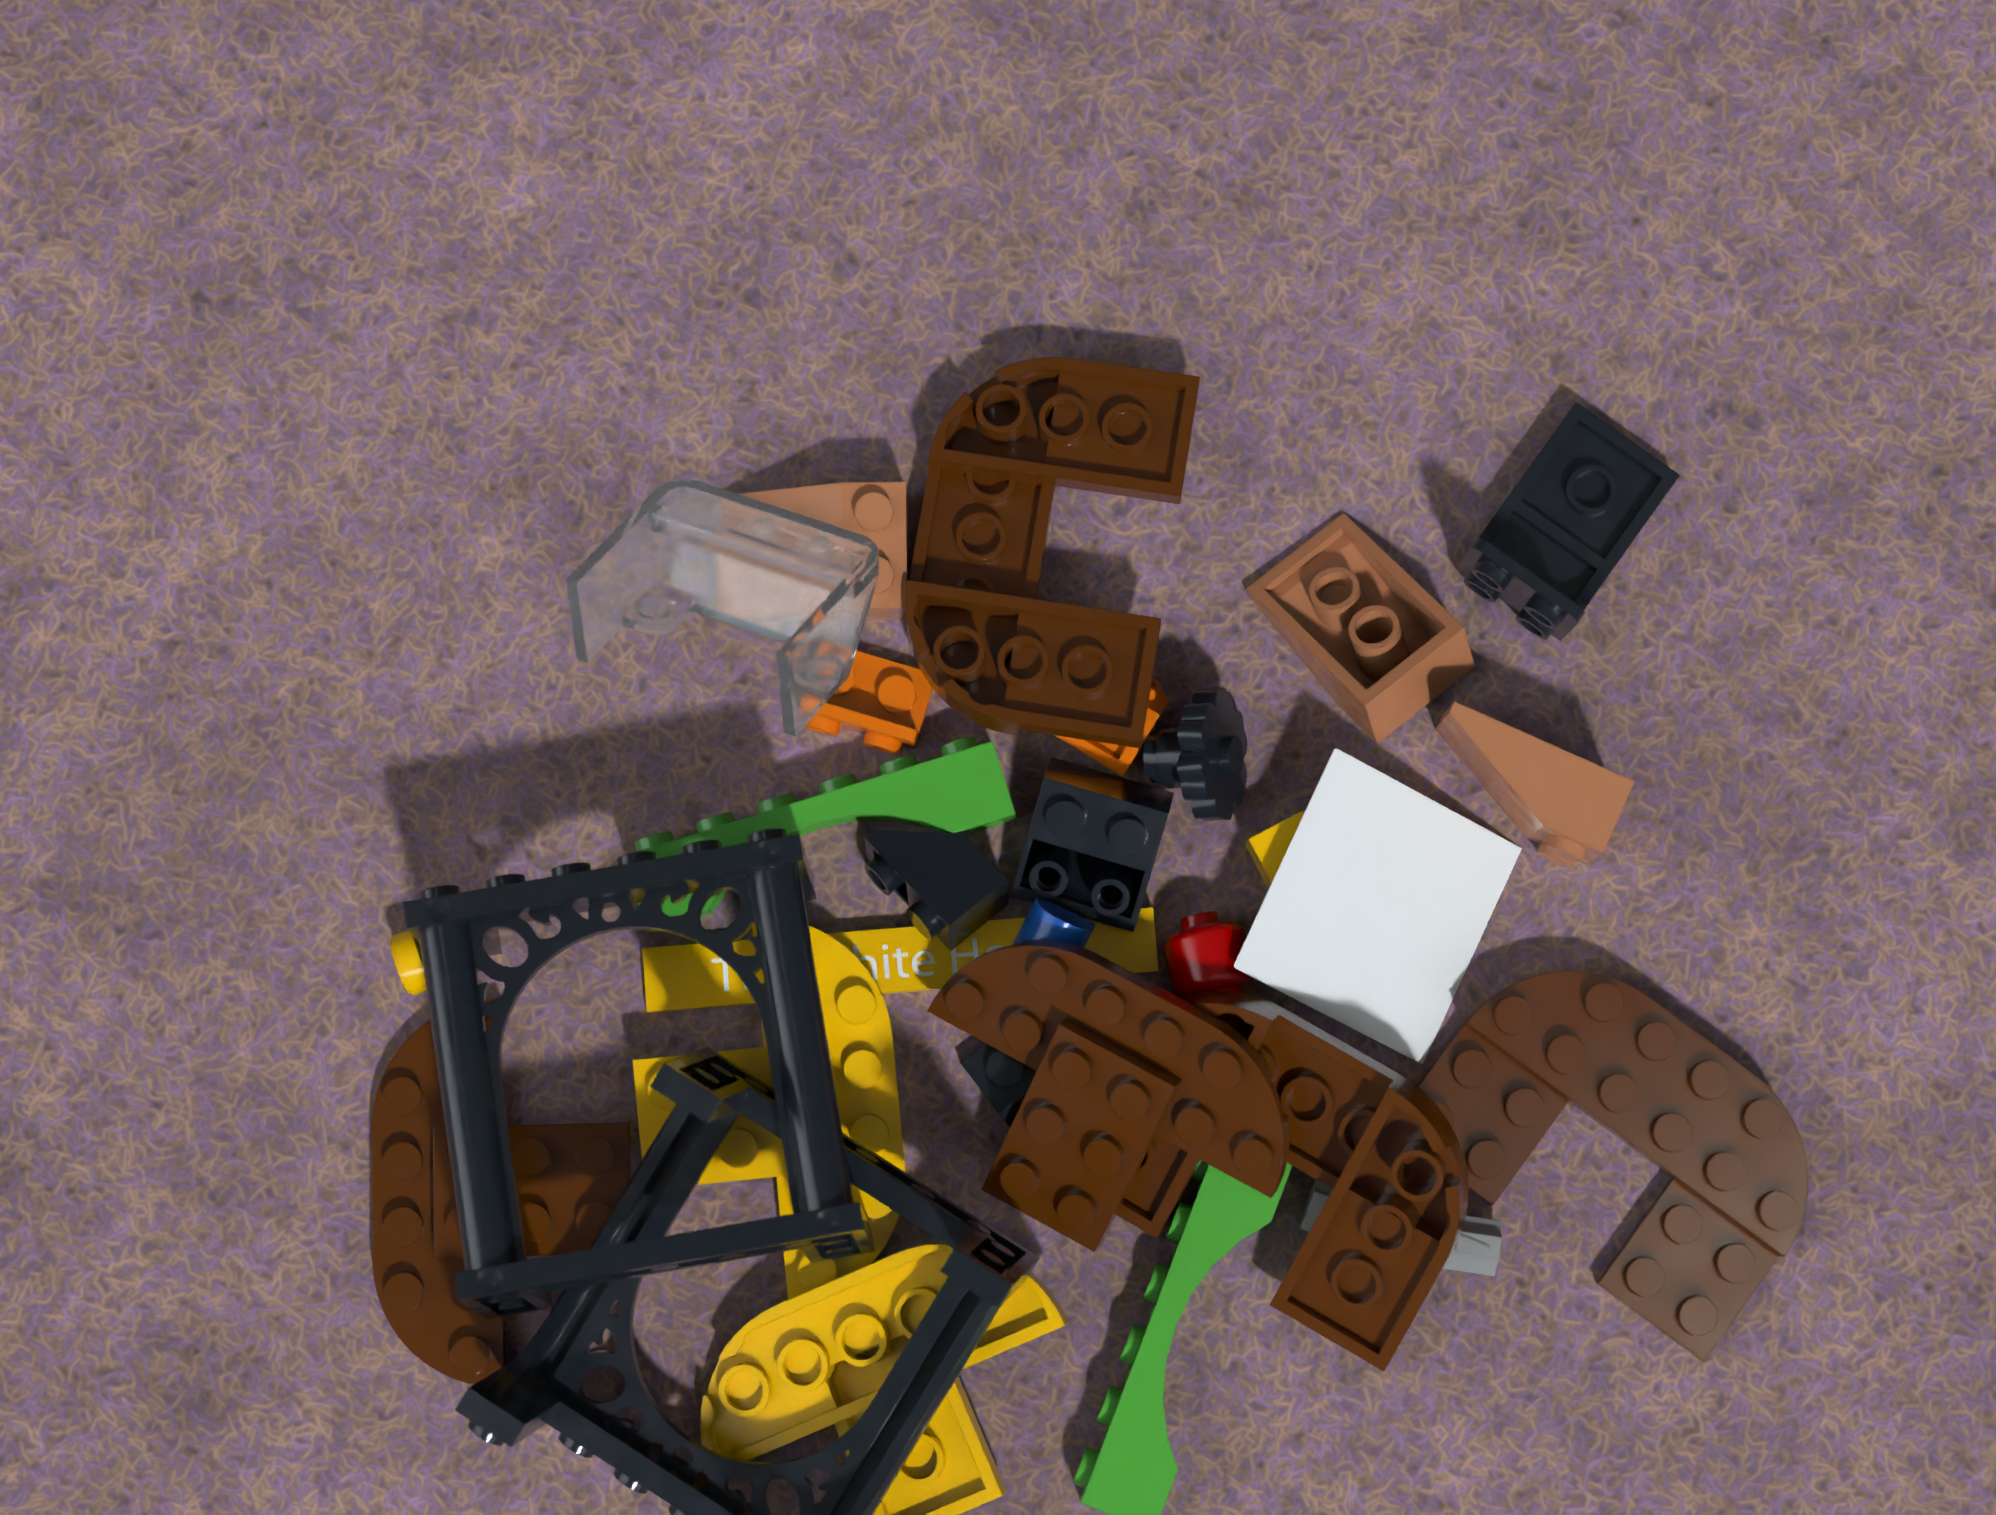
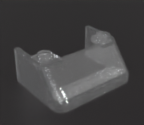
[566,479,880,737]

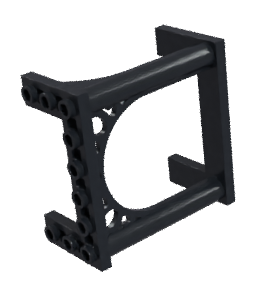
[403,828,875,1319]
[455,1047,1040,1515]

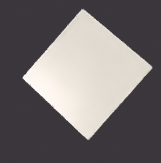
[1234,748,1522,1064]

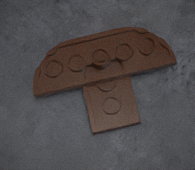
[927,939,1289,1252]
[371,998,631,1384]

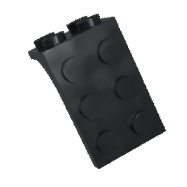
[1457,402,1680,641]

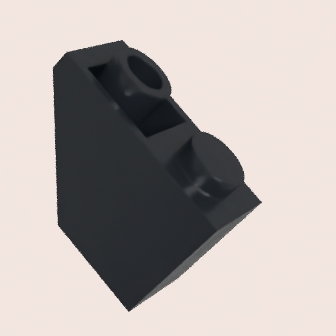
[864,829,1009,951]

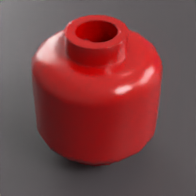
[1163,911,1254,997]

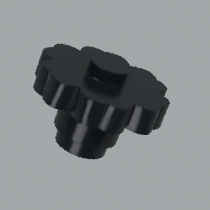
[1143,690,1247,821]

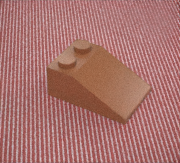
[719,482,908,621]
[1246,513,1475,744]
[1435,701,1635,869]

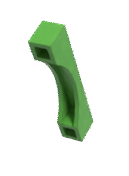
[634,736,1016,934]
[1072,1161,1292,1515]

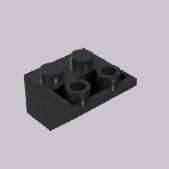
[1010,757,1174,932]

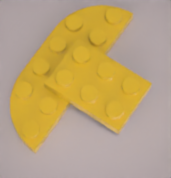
[633,923,906,1300]
[700,1242,1069,1515]

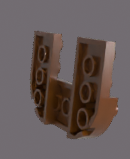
[905,357,1200,748]
[1417,971,1808,1362]
[1117,991,1469,1372]

